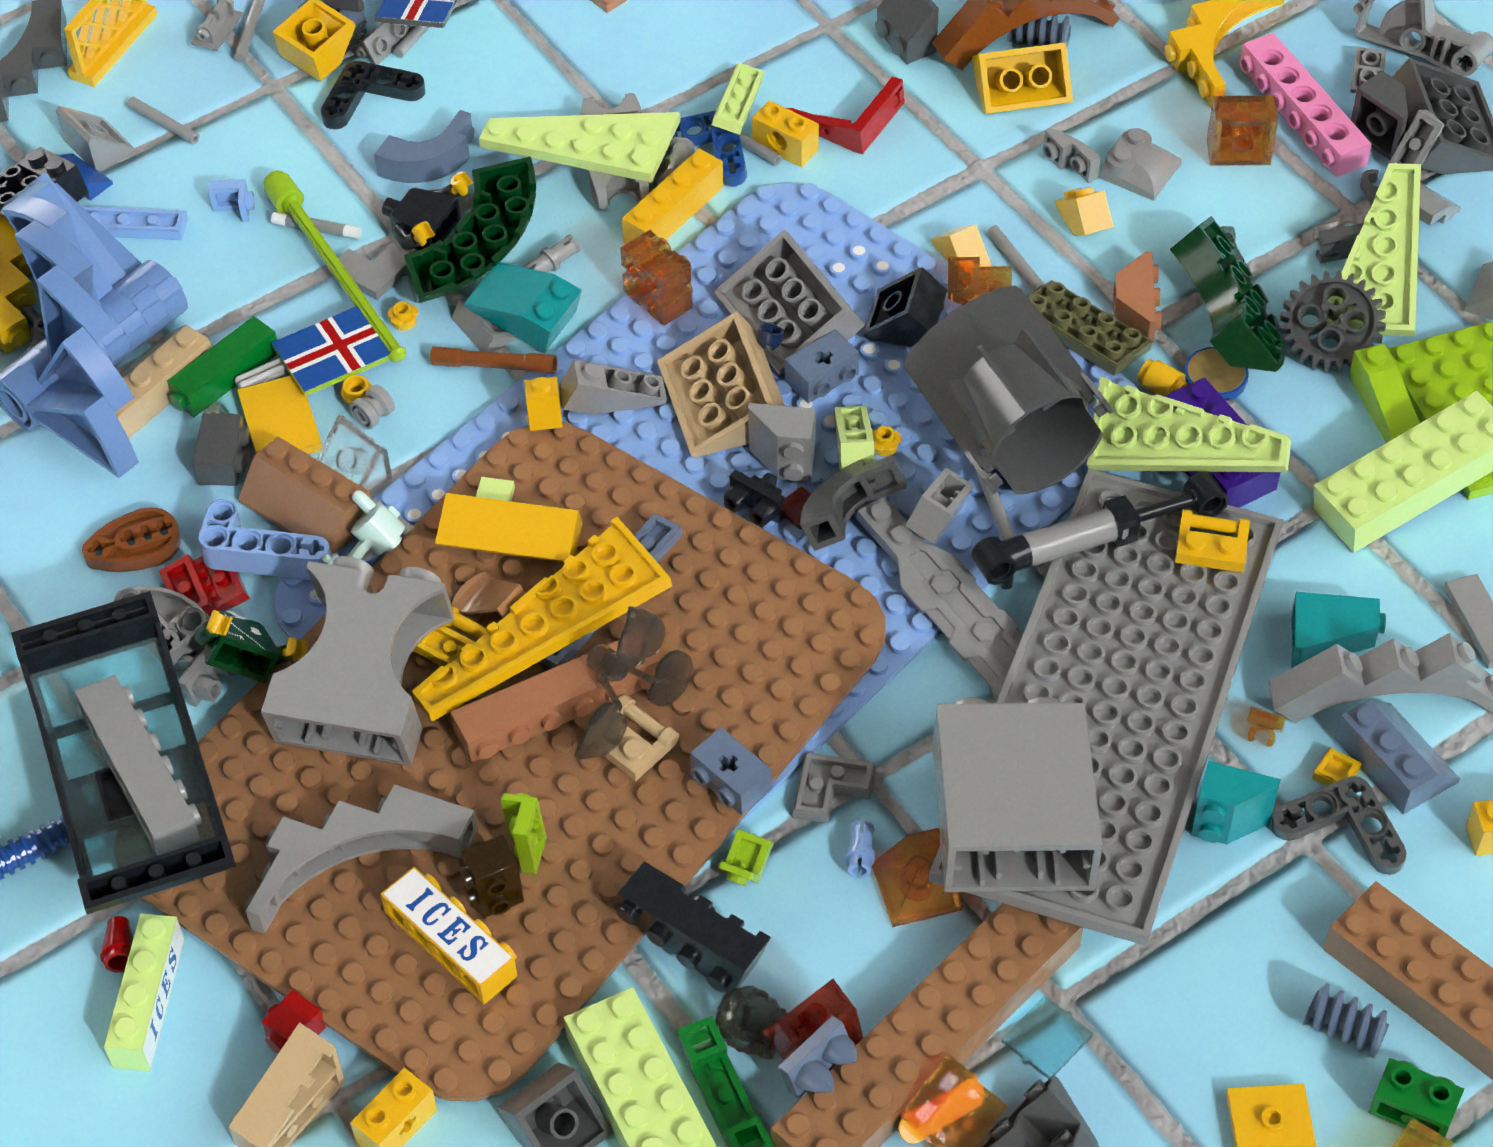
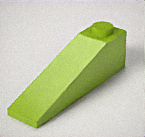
[1348,344,1420,443]

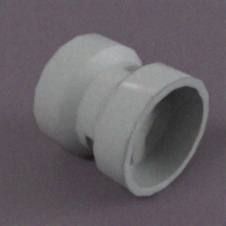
[349,385,395,430]

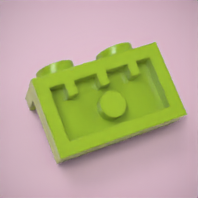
[500,793,547,875]

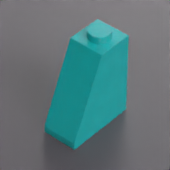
[1291,592,1386,668]

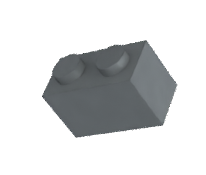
[193,414,250,486]

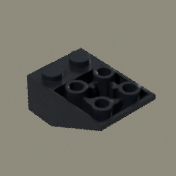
[0,147,89,220]

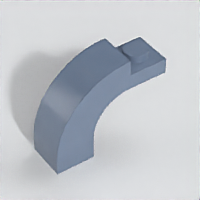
[374,110,475,183]

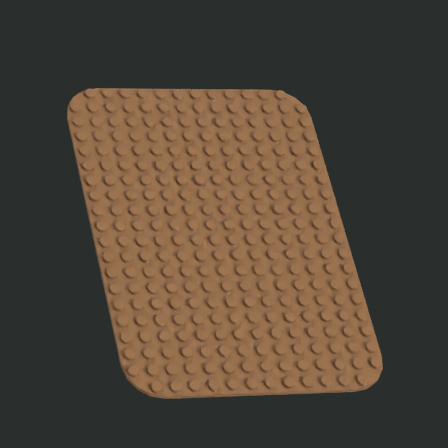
[114,422,886,1102]

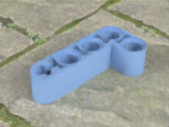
[199,499,331,580]

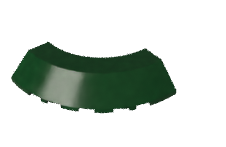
[404,156,536,303]
[1170,215,1285,372]

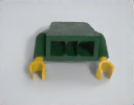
[195,610,309,683]

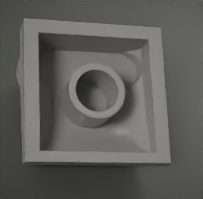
[1100,128,1182,201]

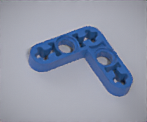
[666,110,747,187]

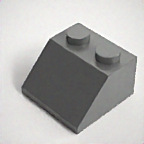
[875,0,939,64]
[1351,71,1408,160]
[497,1062,614,1147]

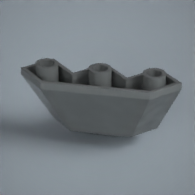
[982,1075,1099,1147]

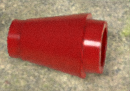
[100,916,133,973]

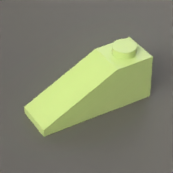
[834,405,875,470]

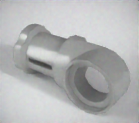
[653,137,695,185]

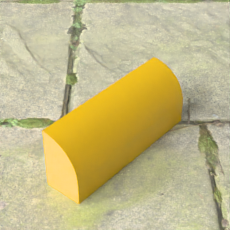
[435,493,583,562]

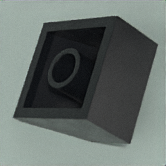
[863,267,947,347]

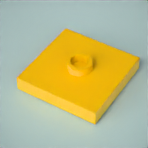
[1226,1083,1317,1147]

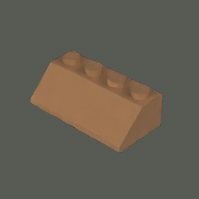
[238,437,372,555]

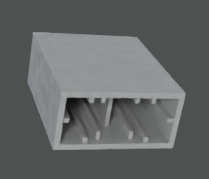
[933,697,1103,892]

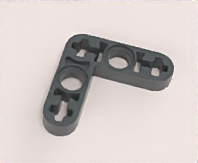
[1272,776,1407,875]

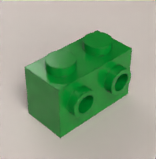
[1368,1058,1464,1145]

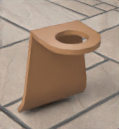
[451,572,526,619]

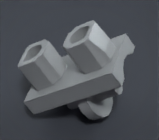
[178,649,235,707]

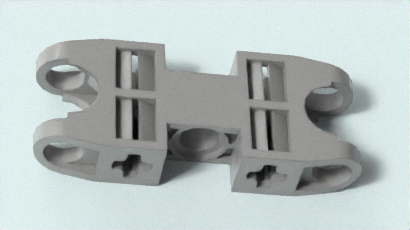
[581,93,652,210]

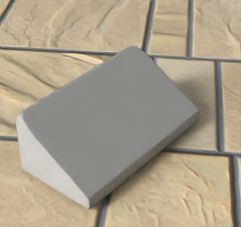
[1389,110,1445,166]
[452,299,517,352]

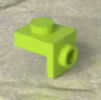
[718,829,774,887]

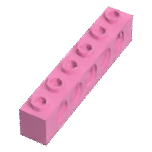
[1239,33,1372,177]

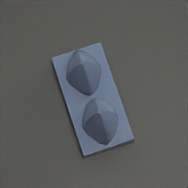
[778,1016,857,1098]

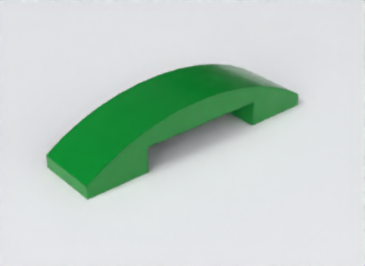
[677,1016,775,1147]

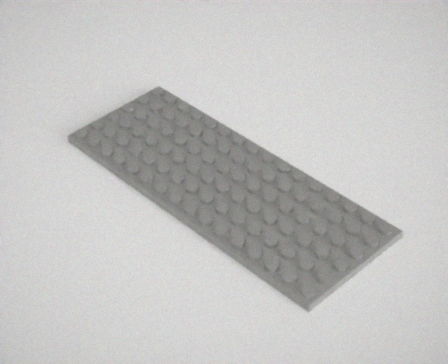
[929,469,1284,946]

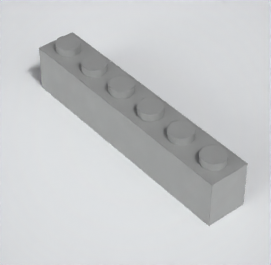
[74,675,202,856]

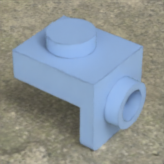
[208,179,255,222]

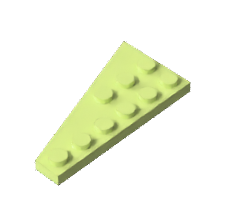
[479,112,680,183]
[1319,163,1421,336]
[1087,376,1291,472]

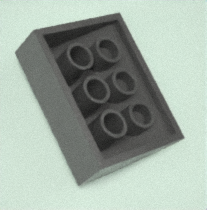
[1392,58,1493,174]

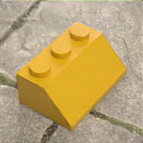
[972,42,1073,114]

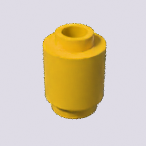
[1137,359,1188,396]

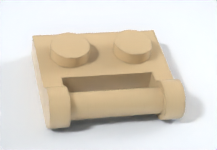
[583,694,680,781]

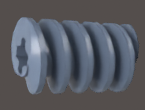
[1007,15,1071,47]
[1302,983,1389,1058]

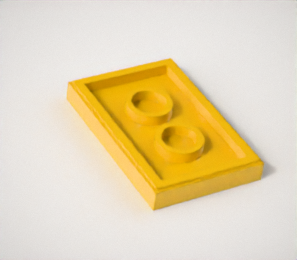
[237,376,323,454]

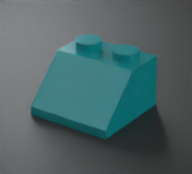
[1191,761,1281,845]

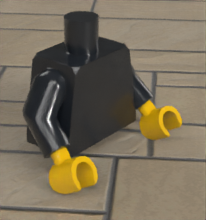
[382,171,473,250]

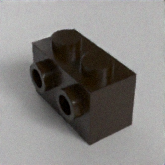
[459,835,524,919]

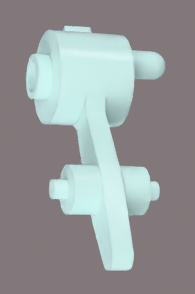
[314,490,405,603]

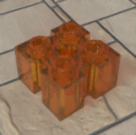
[620,229,693,326]

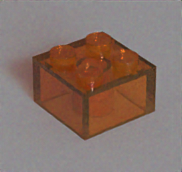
[1207,95,1278,166]

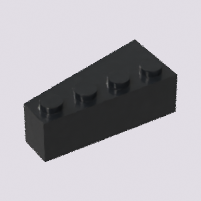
[612,861,771,997]

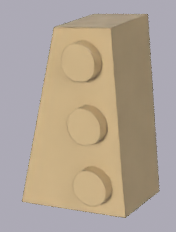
[229,1022,345,1147]

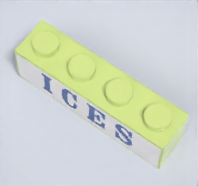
[104,913,184,1071]

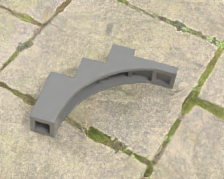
[1269,633,1493,723]
[245,784,477,934]

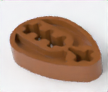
[82,508,181,572]

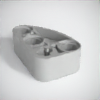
[113,586,210,671]

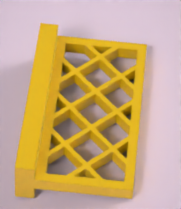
[64,0,157,87]

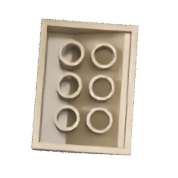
[657,311,785,458]

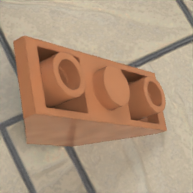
[1113,252,1162,343]

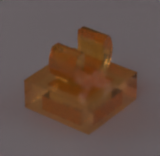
[1247,707,1286,748]

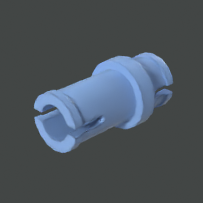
[846,820,875,878]

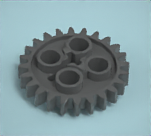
[1280,270,1386,373]

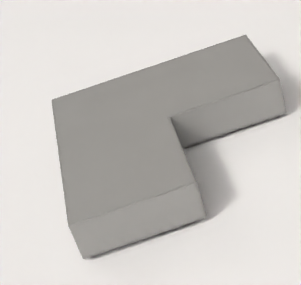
[329,243,411,300]
[793,752,875,823]

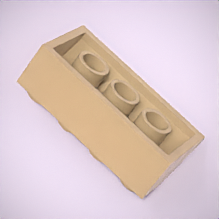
[115,325,211,439]

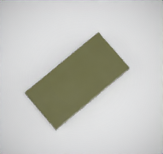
[1027,280,1153,376]

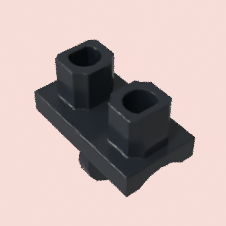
[724,469,785,528]

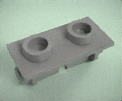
[191,0,244,51]
[356,23,411,65]

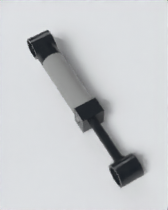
[971,471,1229,590]

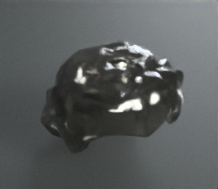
[715,986,790,1060]

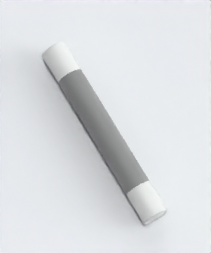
[271,212,362,239]

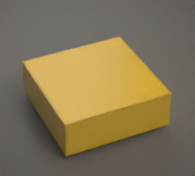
[1312,747,1362,786]

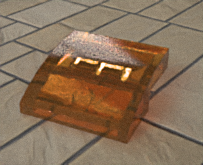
[948,256,1012,305]
[900,1054,1008,1147]

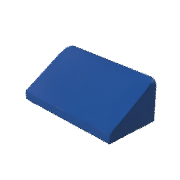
[58,153,113,201]

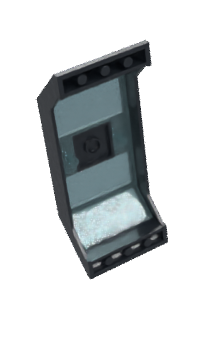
[11,591,237,915]

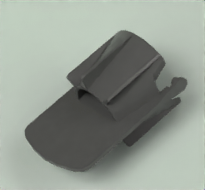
[904,285,1114,495]

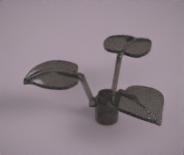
[574,606,693,759]

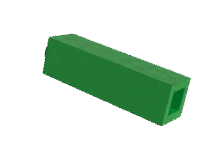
[167,316,277,418]

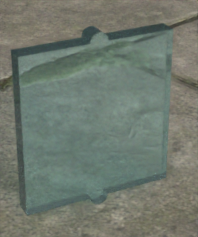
[1002,995,1093,1080]

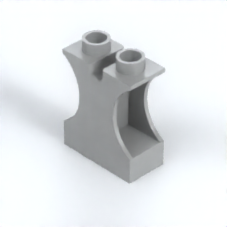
[261,556,454,766]

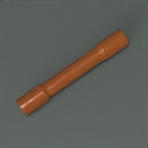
[430,346,558,374]

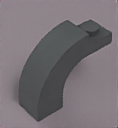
[800,455,907,551]

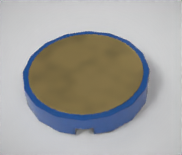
[1183,347,1249,401]

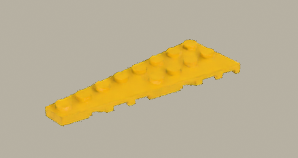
[412,517,672,722]

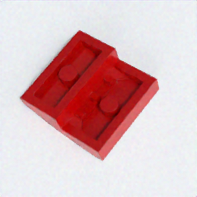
[159,554,250,616]

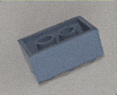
[1335,699,1460,815]

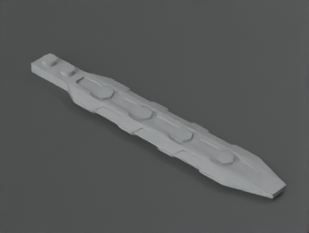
[856,496,1023,699]

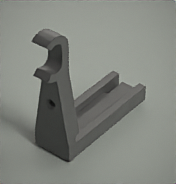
[1316,169,1379,263]

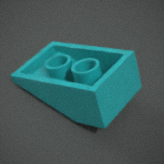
[464,262,582,354]

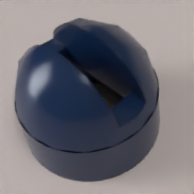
[757,323,784,350]

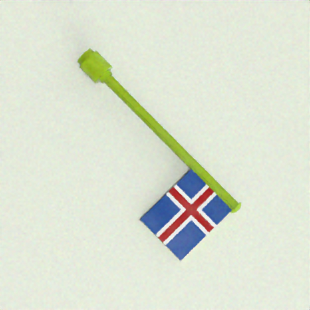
[263,170,407,397]

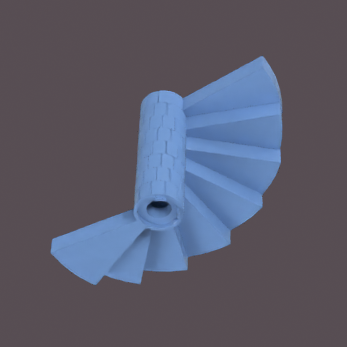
[0,172,188,478]

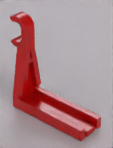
[787,76,905,155]

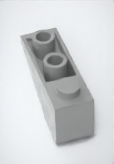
[559,360,667,415]

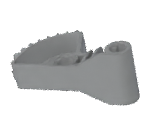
[1353,0,1493,76]

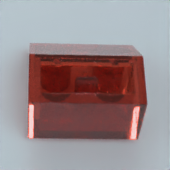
[762,979,863,1092]

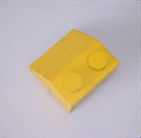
[272,0,356,82]

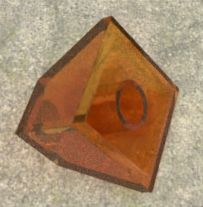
[872,828,963,928]

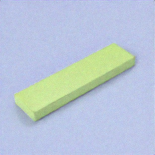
[711,62,765,135]

